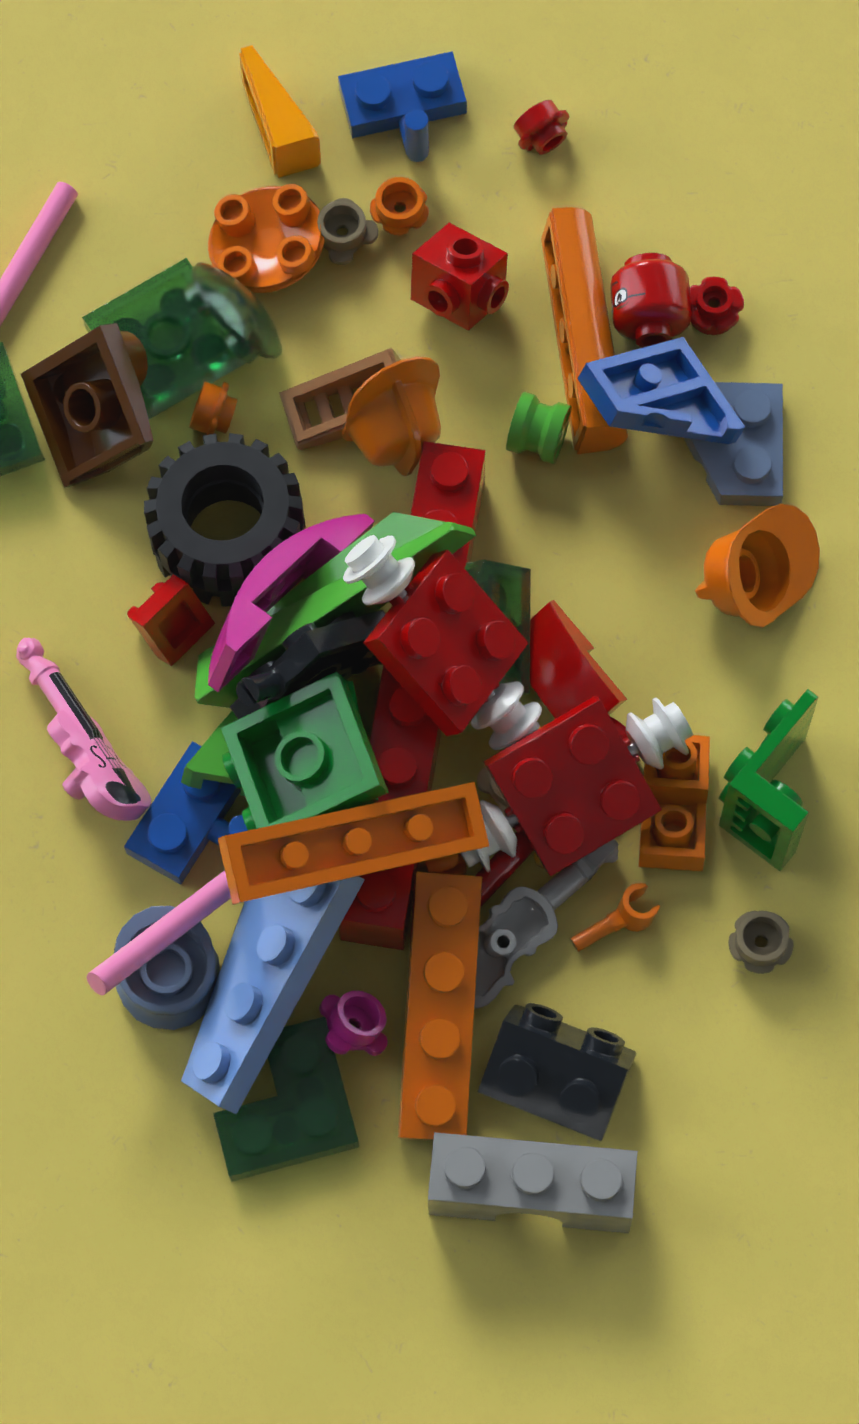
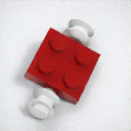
[343,535,542,750]
[460,696,693,876]

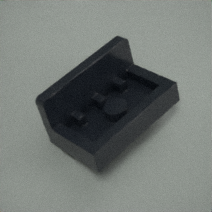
[478,1003,637,1141]

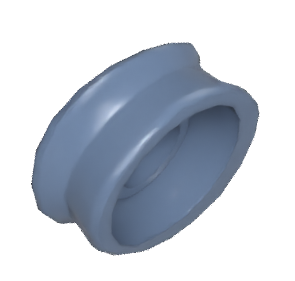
[114,905,220,1030]

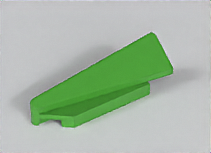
[194,512,477,708]

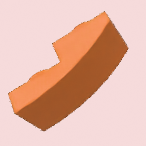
[638,735,710,871]

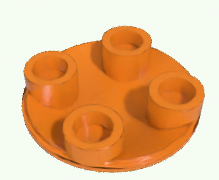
[208,184,325,293]

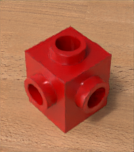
[410,222,509,331]

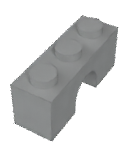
[428,1132,638,1233]

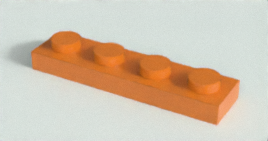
[218,782,489,905]
[398,872,482,1141]

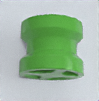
[506,392,572,464]

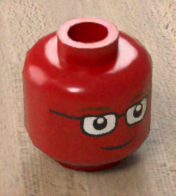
[610,253,692,348]

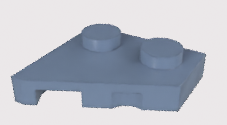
[684,382,783,506]

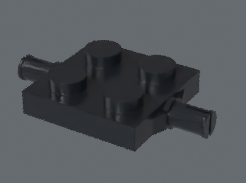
[230,609,385,719]

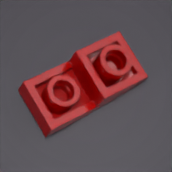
[516,600,627,719]

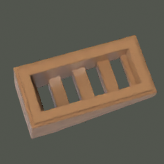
[279,348,401,450]

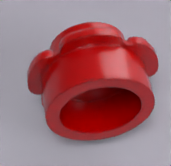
[513,100,570,155]
[690,276,744,335]

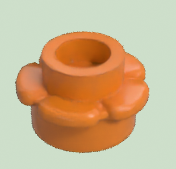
[370,177,429,235]
[189,381,238,435]

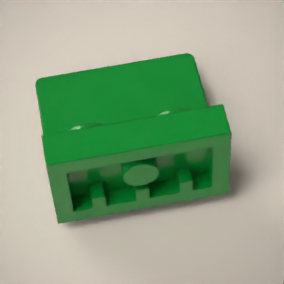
[719,689,819,871]

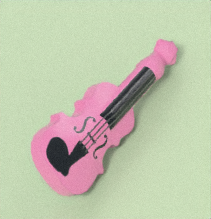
[16,638,151,821]

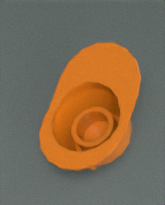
[342,356,441,476]
[695,504,820,628]

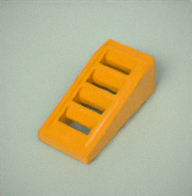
[239,45,321,178]

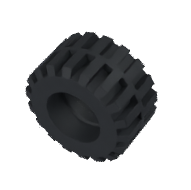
[144,433,306,607]

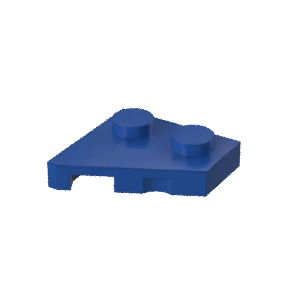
[577,337,745,444]

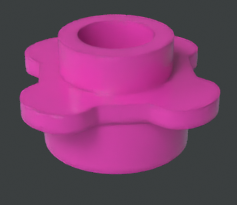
[319,991,388,1056]

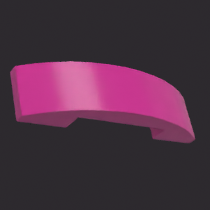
[208,514,375,692]

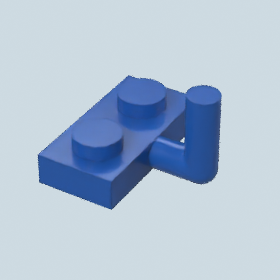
[338,51,467,162]
[124,741,248,885]

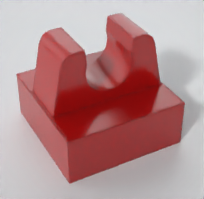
[127,574,215,667]

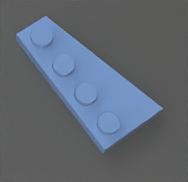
[181,876,365,1114]

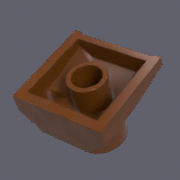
[21,323,154,488]

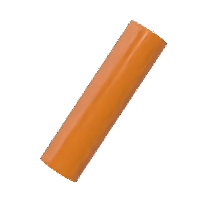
[541,207,628,454]

